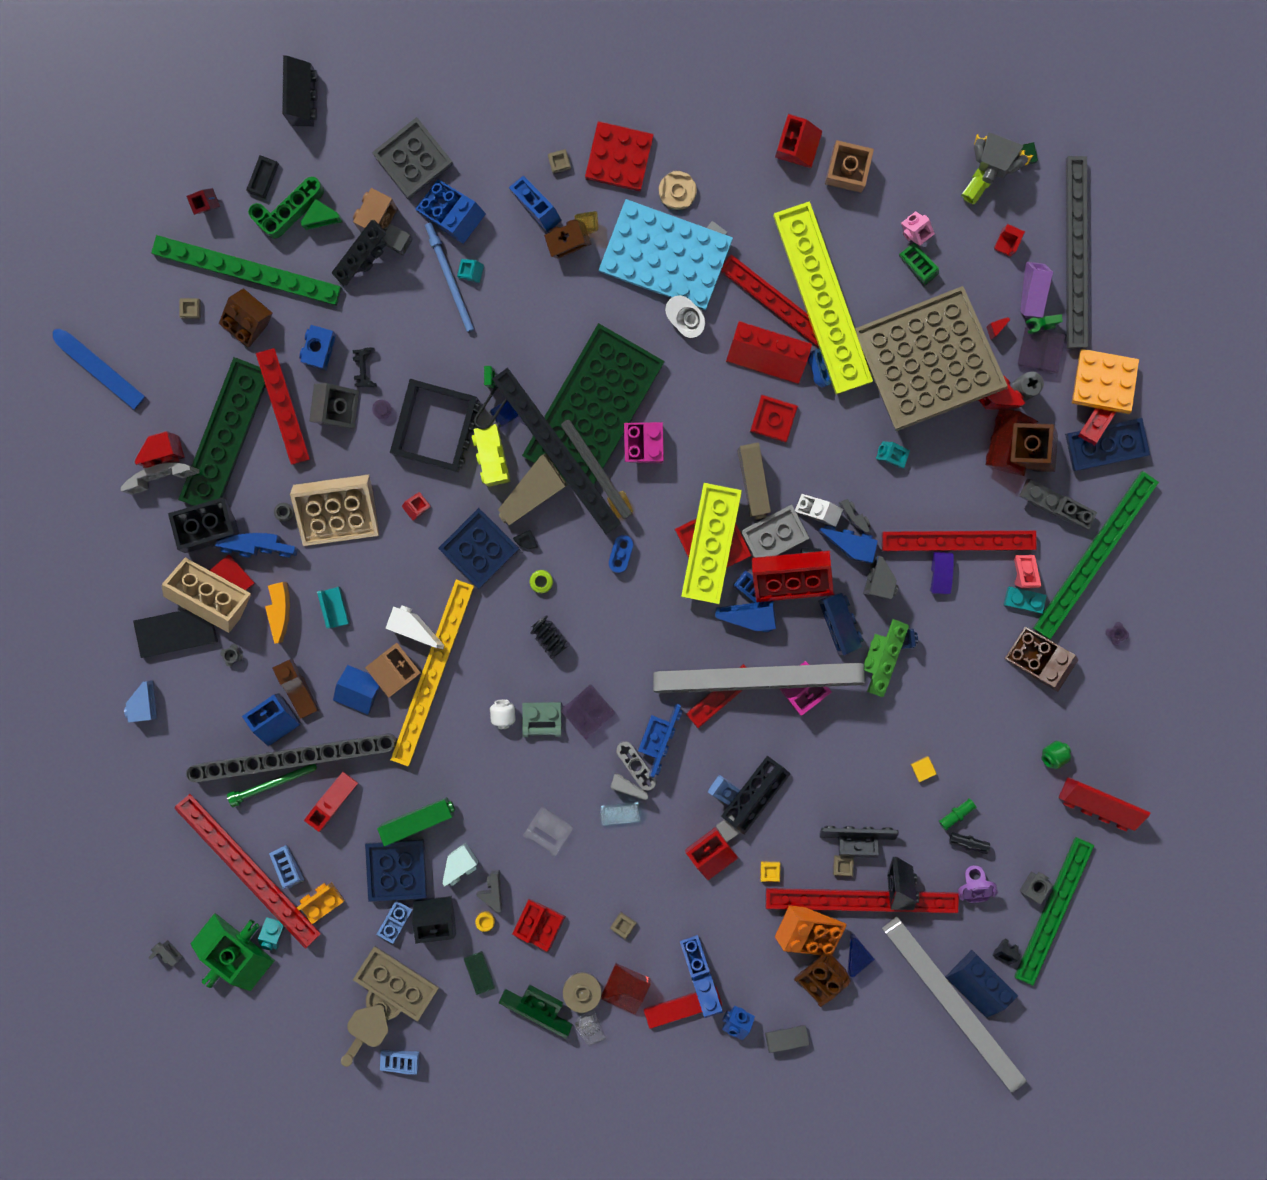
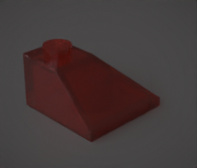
[600,963,651,1014]

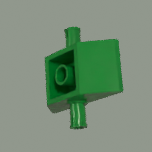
[190,913,275,991]

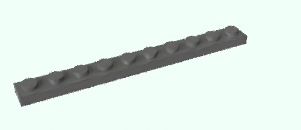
[1066,156,1088,349]

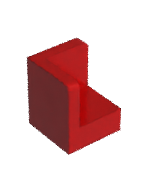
[994,224,1025,257]

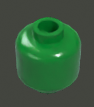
[1041,741,1071,769]

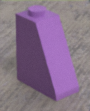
[1020,262,1053,319]

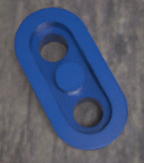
[808,349,831,388]
[609,535,633,573]

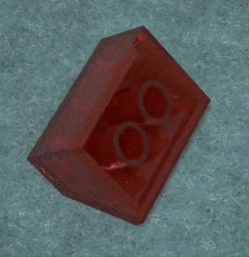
[985,409,1038,476]

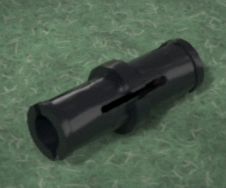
[949,832,990,854]

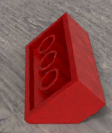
[726,321,812,384]
[752,551,834,602]
[1059,777,1151,832]

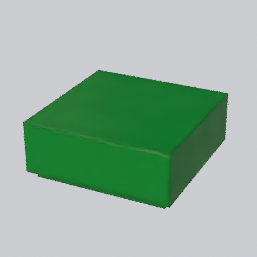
[484,366,495,388]

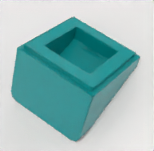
[457,259,484,283]

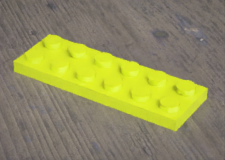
[681,483,742,604]

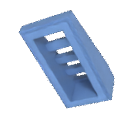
[269,845,304,889]
[380,1050,419,1075]

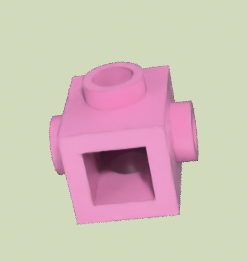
[901,211,935,246]

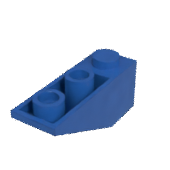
[818,525,878,563]

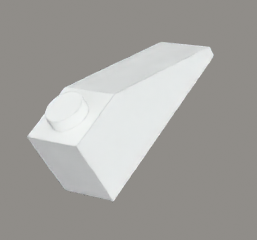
[386,605,444,649]

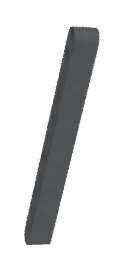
[186,733,397,782]

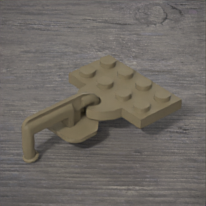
[341,946,439,1067]

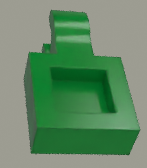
[1026,314,1063,334]

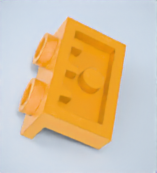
[297,882,345,924]

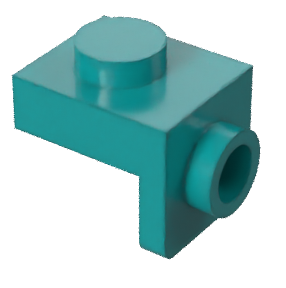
[258,917,284,950]

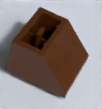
[219,288,273,348]

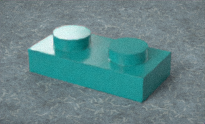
[1004,586,1047,614]

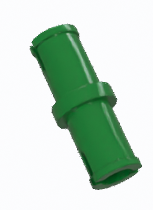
[939,798,977,831]

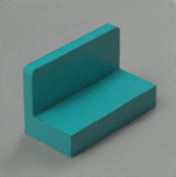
[317,587,350,629]

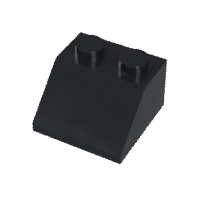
[887,857,919,910]

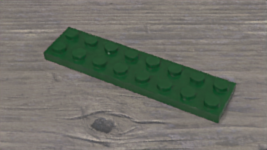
[178,357,266,506]

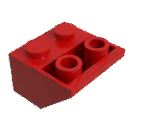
[775,114,823,168]
[978,376,1025,411]
[135,431,185,468]
[685,827,739,880]

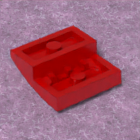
[210,555,254,591]
[512,899,566,952]

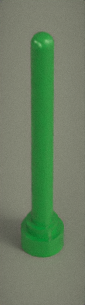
[227,764,317,808]

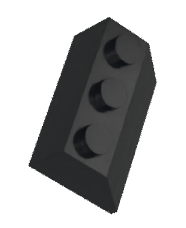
[282,55,318,127]
[168,497,239,553]

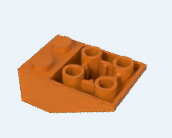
[775,906,847,955]

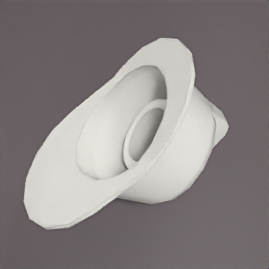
[665,295,705,338]

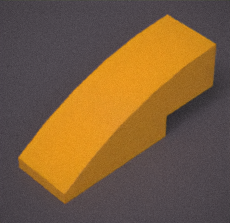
[265,582,290,644]

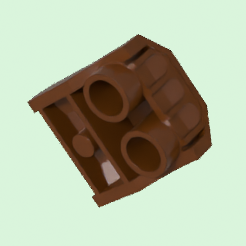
[794,953,851,1007]

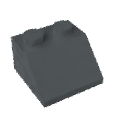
[309,383,359,428]
[863,556,898,600]

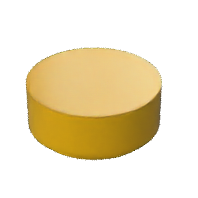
[475,911,495,932]

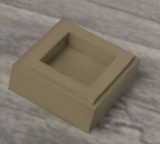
[547,149,571,174]
[179,298,201,319]
[833,855,854,876]
[610,912,637,939]

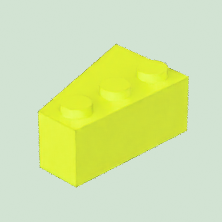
[472,424,511,487]

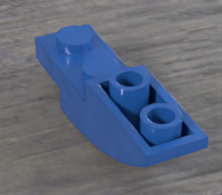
[215,533,298,558]
[680,935,723,1018]

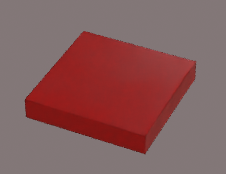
[750,395,798,443]

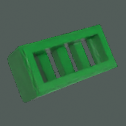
[899,242,939,286]

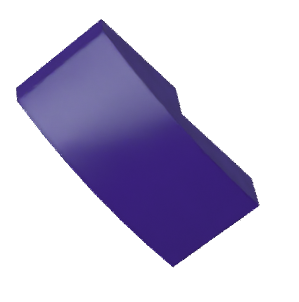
[930,552,954,594]

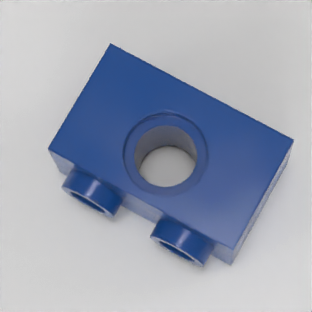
[299,325,337,371]

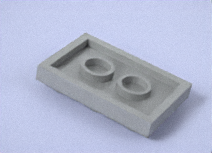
[740,505,809,558]

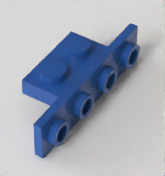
[638,704,682,778]

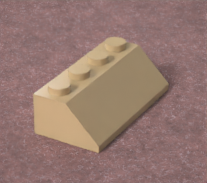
[162,557,251,633]

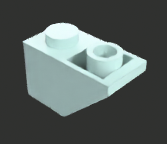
[442,843,479,886]

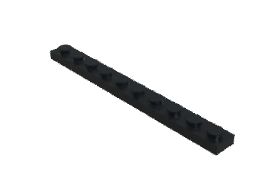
[492,367,622,535]

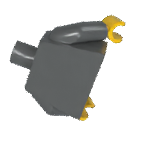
[974,132,1033,184]

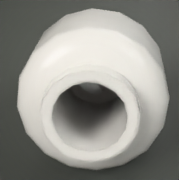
[490,699,516,729]

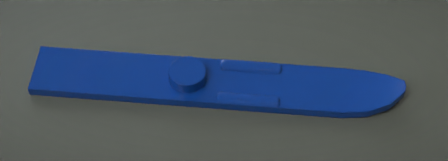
[53,329,145,410]

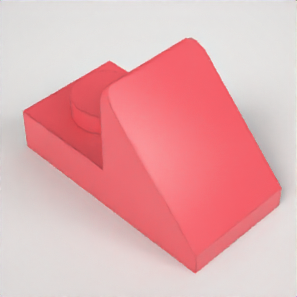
[1014,555,1041,588]

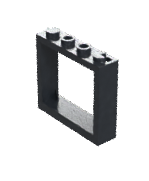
[390,379,480,473]

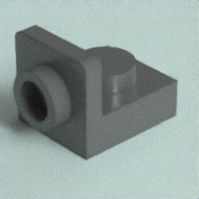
[148,940,183,967]

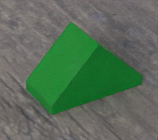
[301,199,343,230]

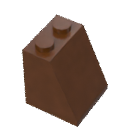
[1011,423,1058,472]

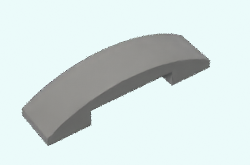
[121,463,200,495]

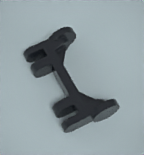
[352,347,377,387]

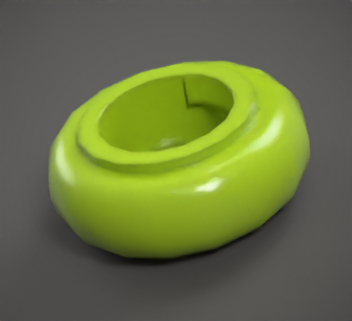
[529,570,553,594]

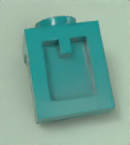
[876,441,910,468]

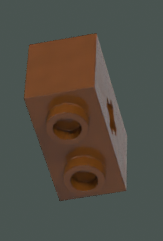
[544,219,592,259]

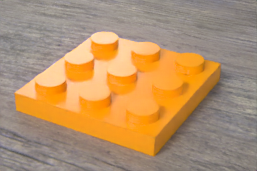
[1072,349,1139,414]

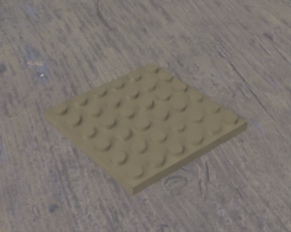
[855,286,1008,431]

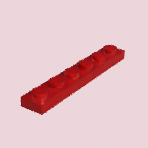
[256,348,310,465]

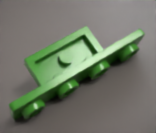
[864,619,909,697]

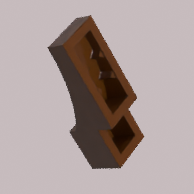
[272,659,319,719]

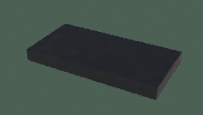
[133,610,218,658]

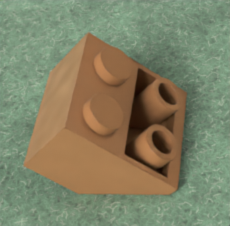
[365,643,421,698]

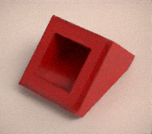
[986,317,1010,340]
[402,492,431,521]

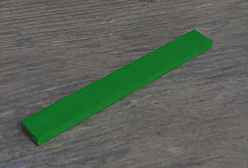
[1014,837,1095,986]

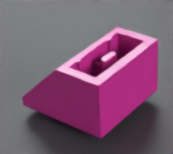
[624,422,664,463]
[779,661,832,716]

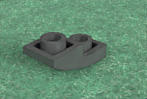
[838,499,870,533]
[765,1025,809,1053]

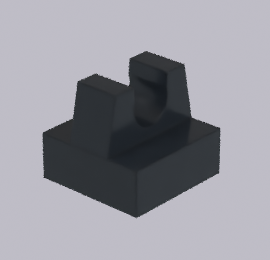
[992,939,1020,965]

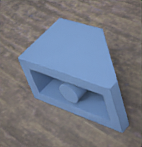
[124,680,157,722]

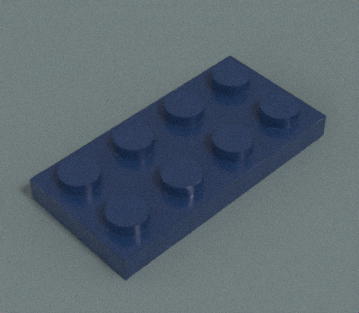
[1065,418,1150,471]

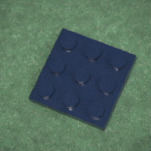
[438,508,520,589]
[365,839,427,902]

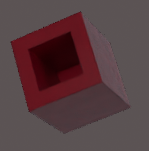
[186,188,220,215]

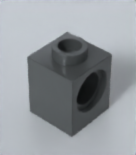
[383,224,413,256]
[1019,871,1052,904]

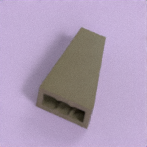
[737,442,771,520]
[498,453,568,525]

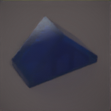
[848,934,875,977]

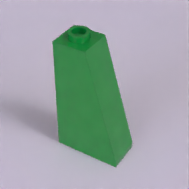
[377,797,455,846]

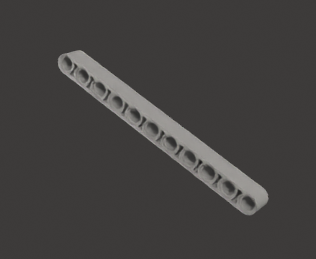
[653,663,865,693]
[882,916,1027,1093]

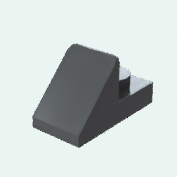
[476,870,502,912]

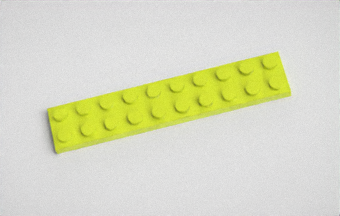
[773,201,873,395]

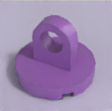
[958,865,998,903]

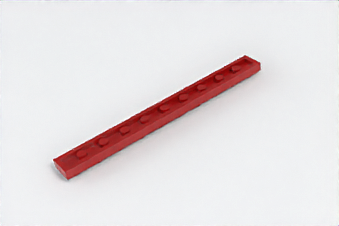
[174,794,321,949]
[765,888,959,913]

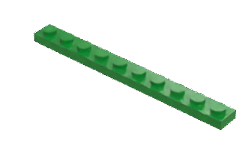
[151,235,342,306]
[1032,471,1159,639]

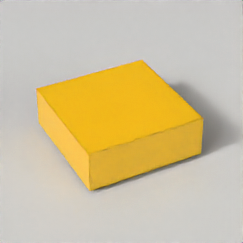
[910,756,936,782]
[760,861,780,882]

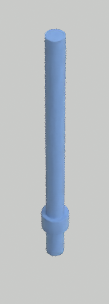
[425,222,474,332]

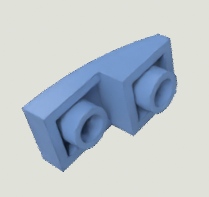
[376,900,412,944]

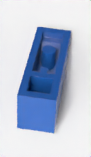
[509,175,562,232]
[715,601,776,632]

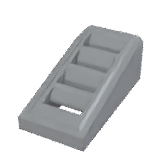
[610,772,648,800]

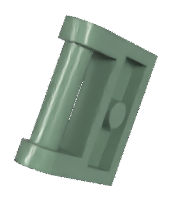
[522,702,562,737]

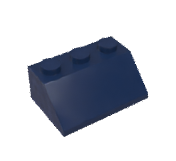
[818,593,863,655]
[945,950,1018,1018]

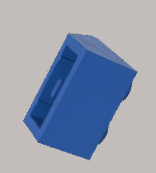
[242,693,301,746]

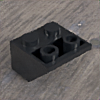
[413,896,457,944]

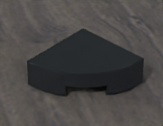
[513,530,538,549]

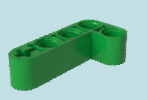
[248,176,324,239]

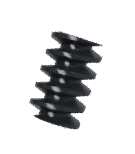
[530,615,568,659]

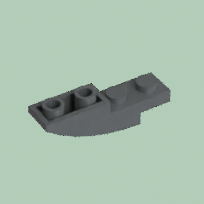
[1019,479,1097,530]

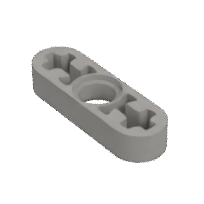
[617,741,656,791]

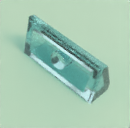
[600,802,640,825]

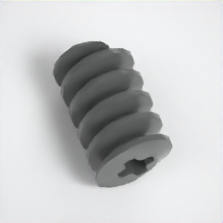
[1012,371,1044,401]

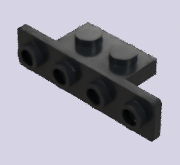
[332,220,387,286]
[819,826,899,858]

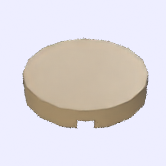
[659,171,697,210]

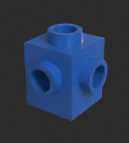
[722,1006,755,1041]

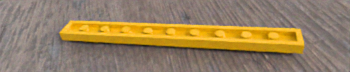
[391,579,474,766]

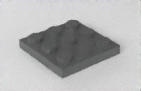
[372,117,453,199]

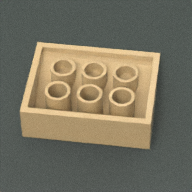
[290,475,379,546]

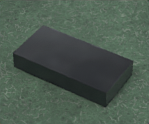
[246,155,279,199]

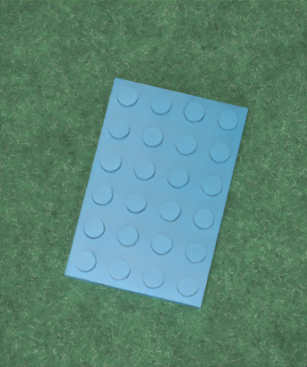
[599,199,733,311]

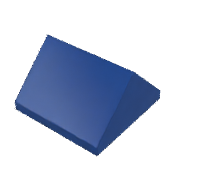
[333,665,380,715]

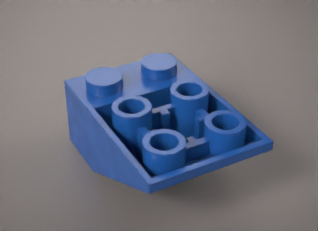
[415,179,486,244]

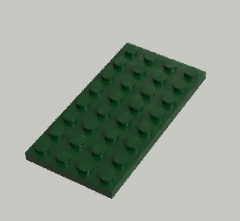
[522,323,665,485]

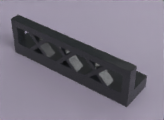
[721,756,790,835]

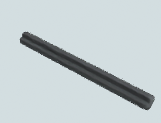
[561,420,632,519]

